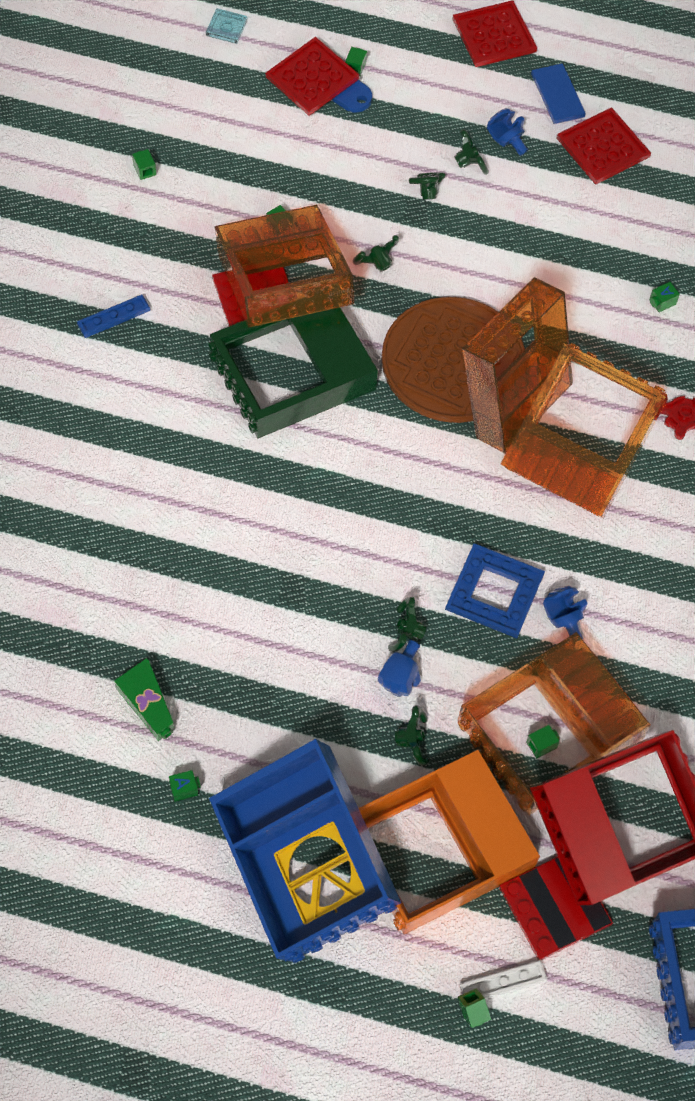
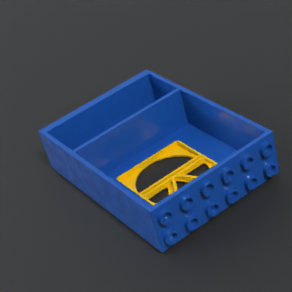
[209,739,402,963]

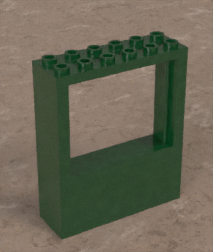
[208,287,378,439]

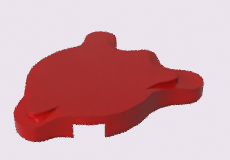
[654,396,695,440]

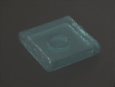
[206,8,248,44]

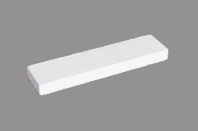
[460,960,547,1000]

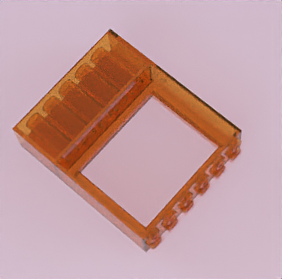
[214,205,355,327]
[462,277,573,454]
[501,343,668,519]
[458,632,651,815]

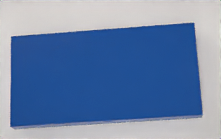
[531,63,586,124]

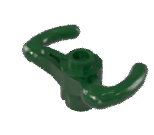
[454,129,489,175]
[409,172,446,200]
[353,235,399,272]
[388,597,426,652]
[395,705,429,766]

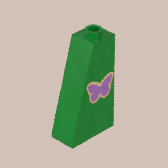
[114,658,174,741]

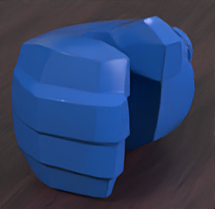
[487,108,528,156]
[543,586,588,643]
[378,640,421,697]

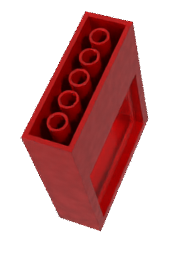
[530,730,695,905]

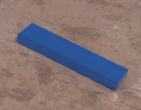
[77,294,150,338]

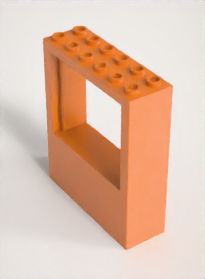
[358,750,540,935]

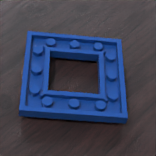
[445,544,545,638]

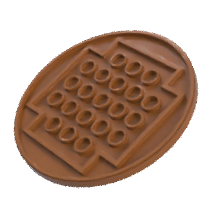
[382,297,526,423]

